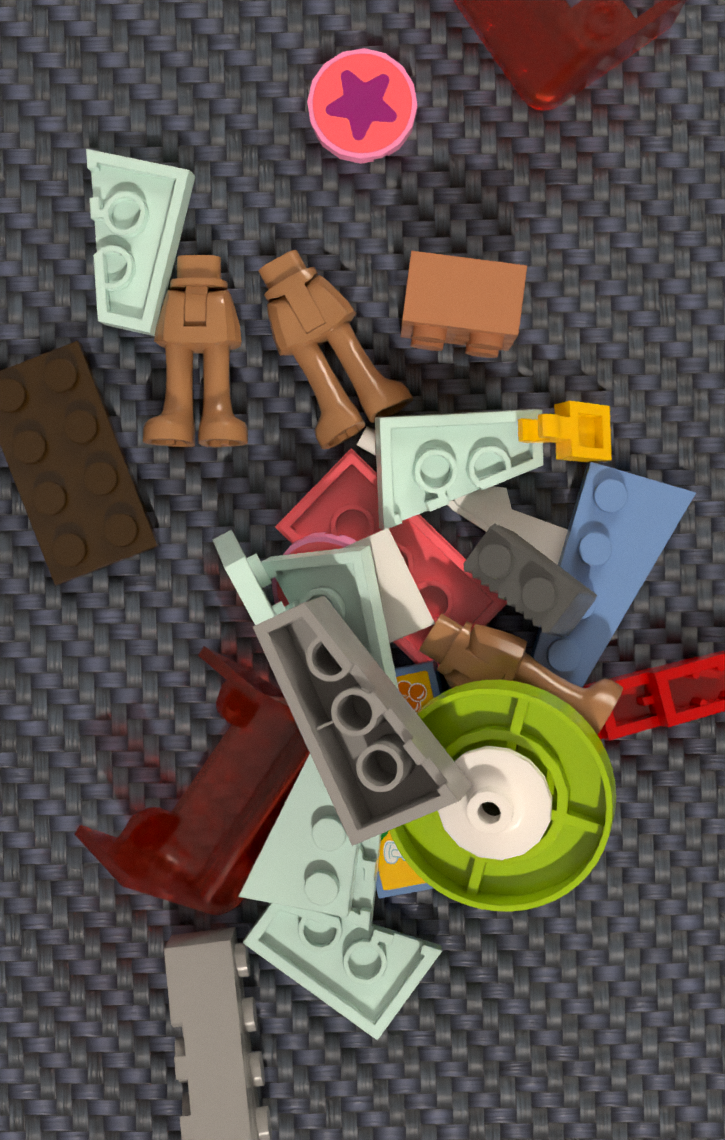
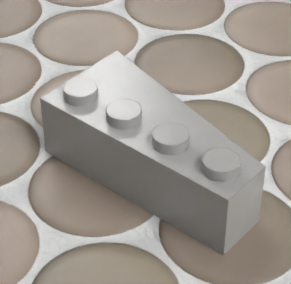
[253,596,473,846]
[164,927,272,1140]

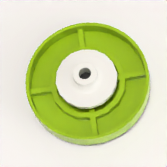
[389,679,616,912]

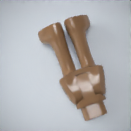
[259,250,413,450]
[143,255,248,447]
[419,613,623,735]

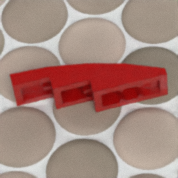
[582,650,725,741]

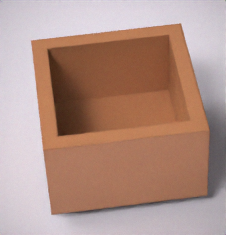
[400,251,527,358]

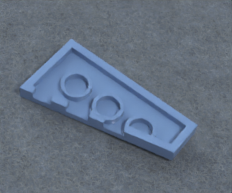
[531,462,696,687]

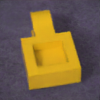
[518,401,612,463]

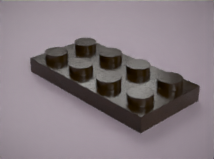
[0,341,160,586]

